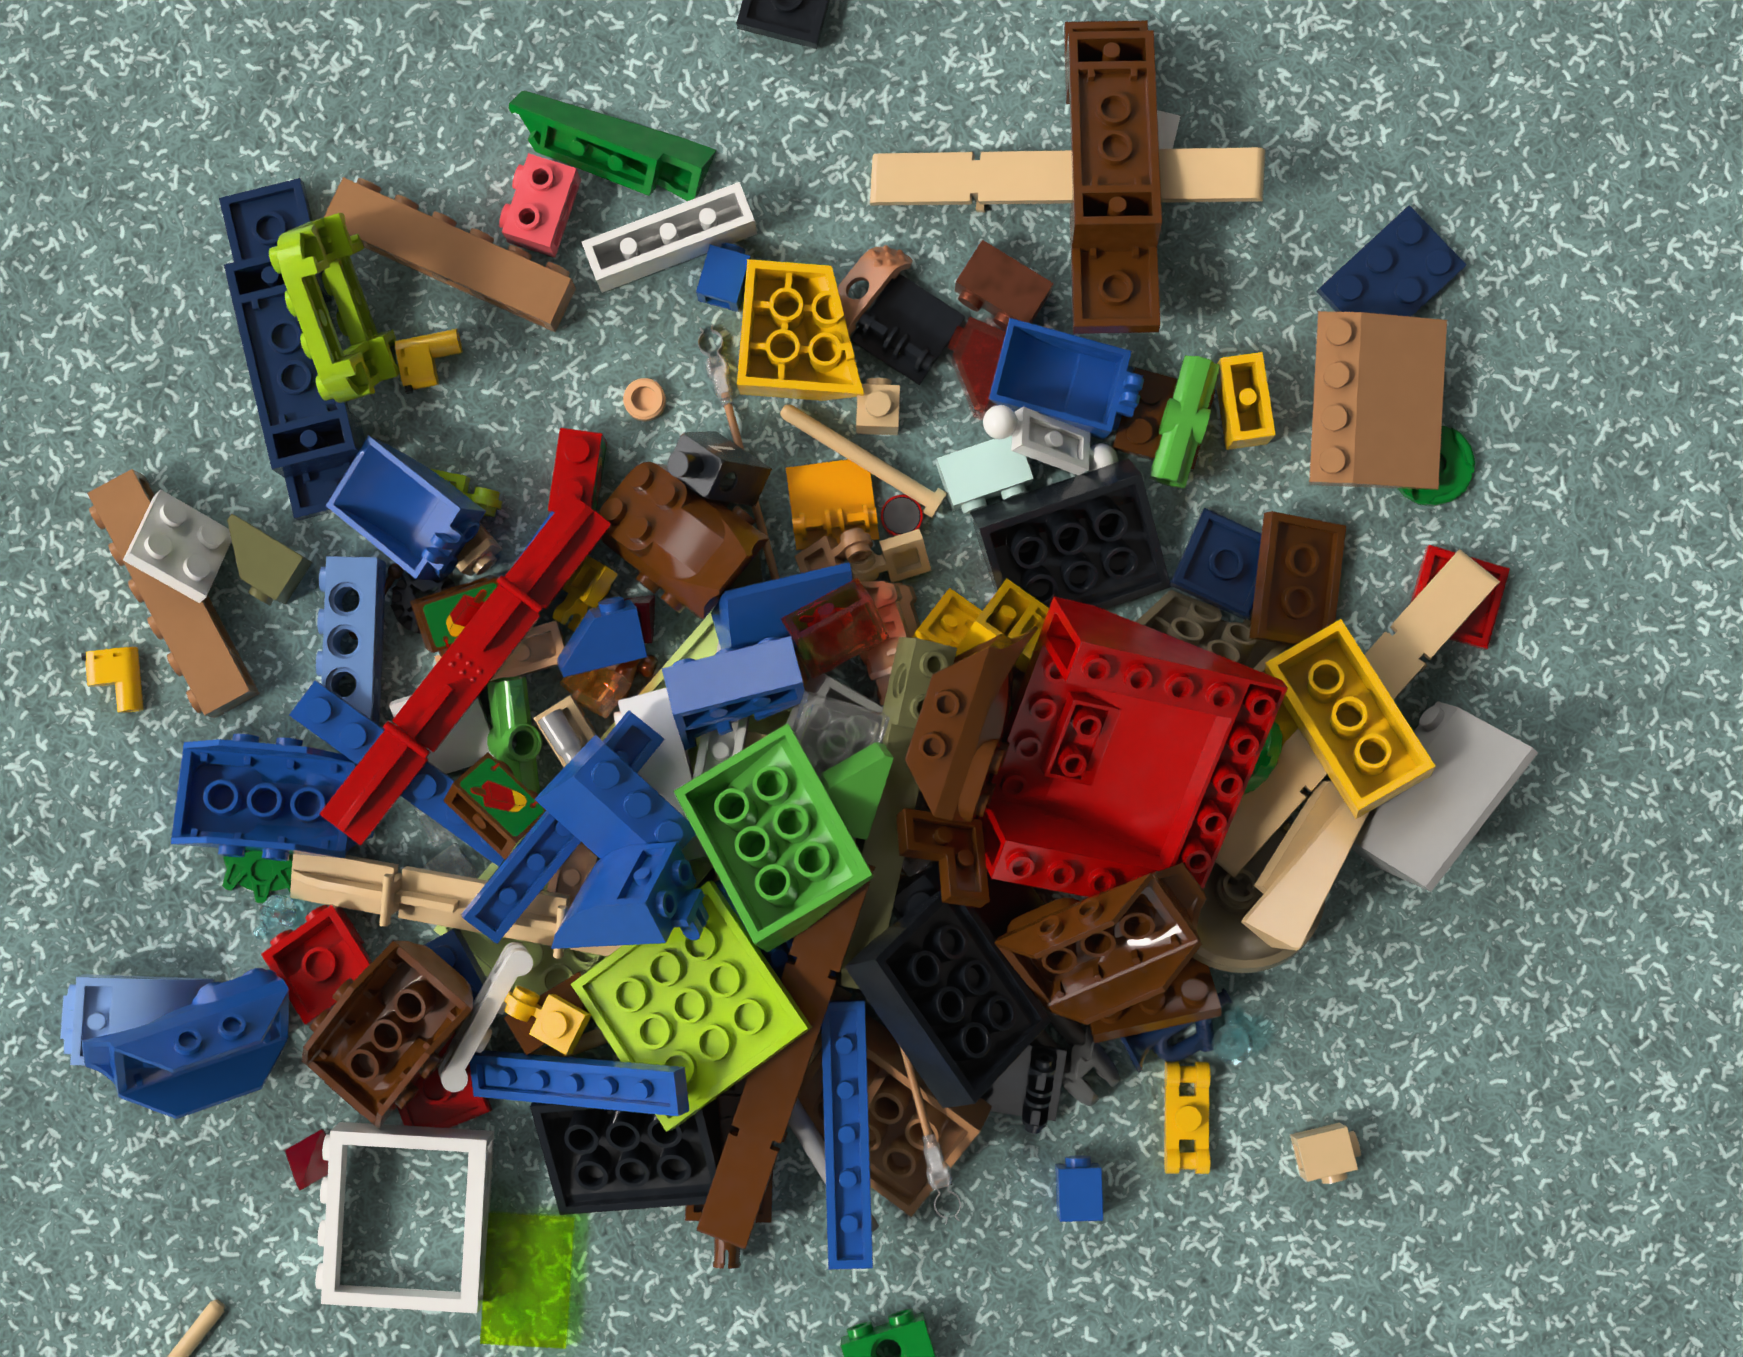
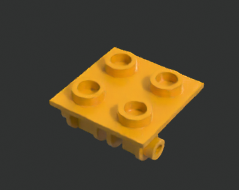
[786,459,879,550]

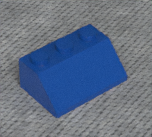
[711,562,852,651]
[535,734,696,859]

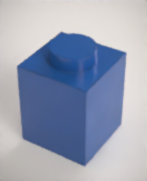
[696,243,751,312]
[1055,1155,1103,1222]

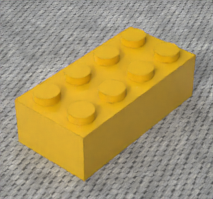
[1265,619,1435,819]

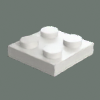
[123,489,232,603]

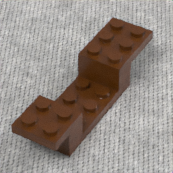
[1064,20,1162,334]

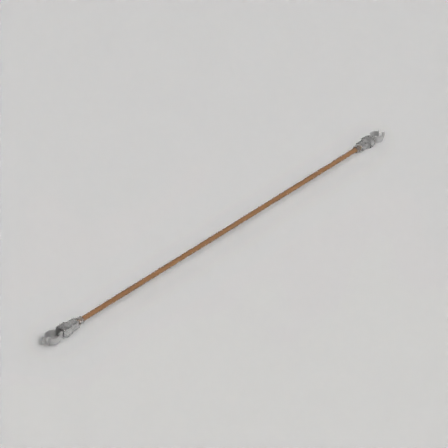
[698,324,961,1225]

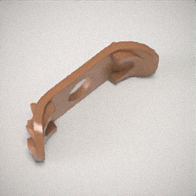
[837,245,913,337]

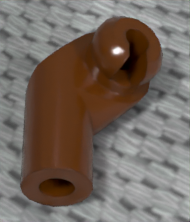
[606,654,658,705]

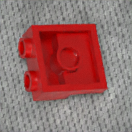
[261,904,372,1026]

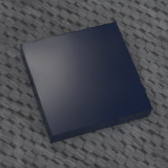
[1169,508,1262,620]

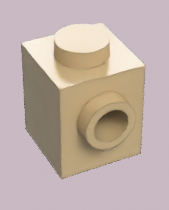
[856,378,900,435]
[1290,1123,1361,1184]

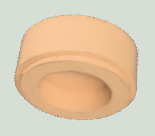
[623,378,666,421]

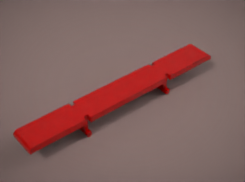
[319,492,611,846]

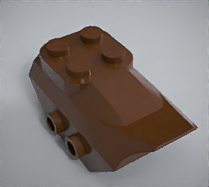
[599,462,770,619]
[905,626,1039,822]
[994,862,1207,1025]
[302,940,473,1129]

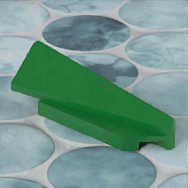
[508,91,716,201]

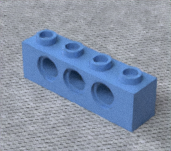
[316,556,386,725]

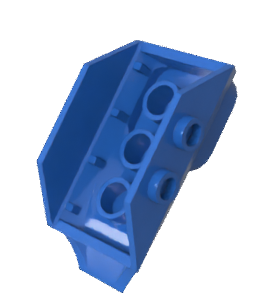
[171,734,374,861]
[81,968,289,1119]

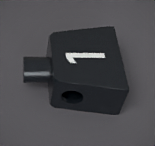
[667,431,772,506]

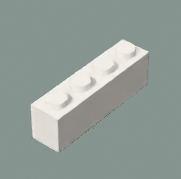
[582,182,757,293]
[614,688,707,861]

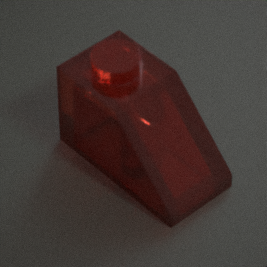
[948,317,1006,420]

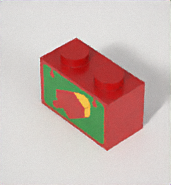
[548,428,607,513]

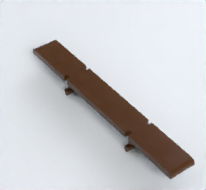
[696,864,876,1250]

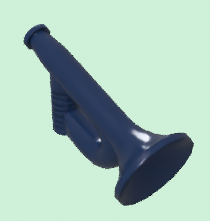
[1120,988,1232,1073]

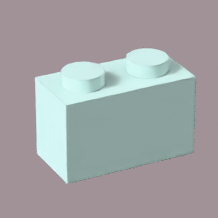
[936,436,1034,514]

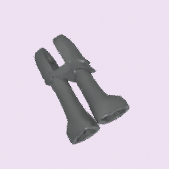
[1032,999,1121,1106]

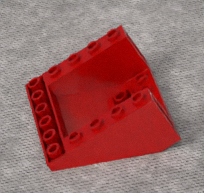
[974,596,1288,897]

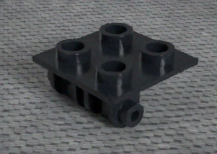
[850,273,965,386]
[981,1043,1067,1134]

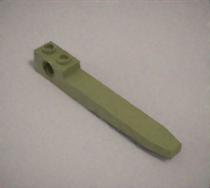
[836,637,957,989]

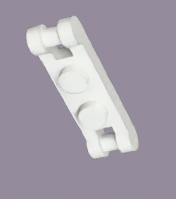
[438,942,533,1092]

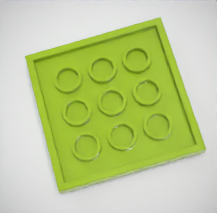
[571,881,812,1132]

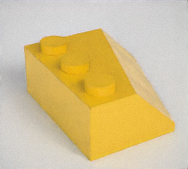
[737,259,864,401]

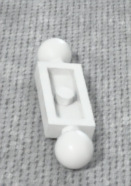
[983,405,1118,475]

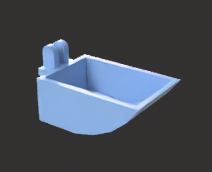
[60,974,214,1066]

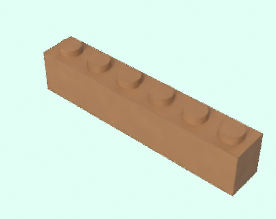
[324,177,576,332]
[87,469,260,718]

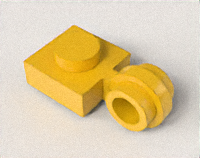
[504,986,591,1055]

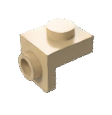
[456,522,502,576]

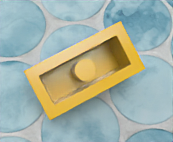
[1216,352,1276,450]

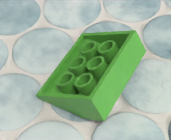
[673,723,874,952]

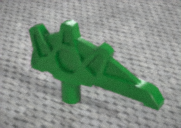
[222,851,293,903]

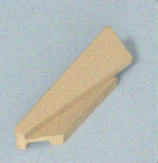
[1241,779,1370,950]

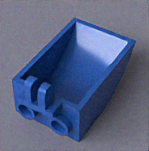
[989,318,1144,440]
[326,435,486,581]
[551,842,709,949]

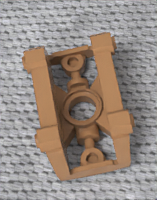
[852,581,920,706]

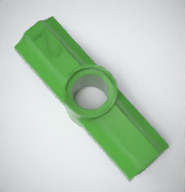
[1149,355,1220,488]
[487,676,542,794]

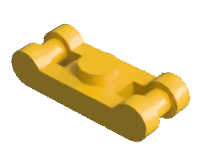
[1164,1061,1210,1174]

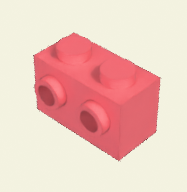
[499,153,581,258]

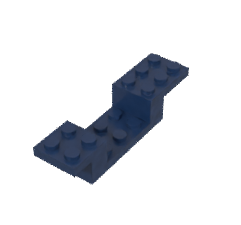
[219,178,365,521]

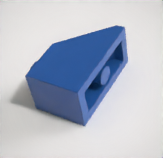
[557,597,647,677]

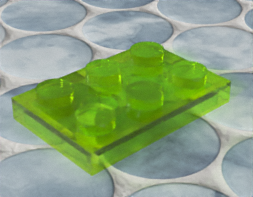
[480,1211,576,1349]

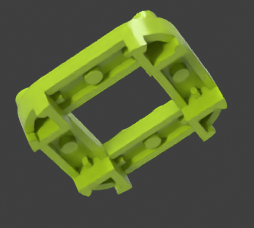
[269,213,400,403]

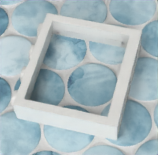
[315,1122,494,1313]

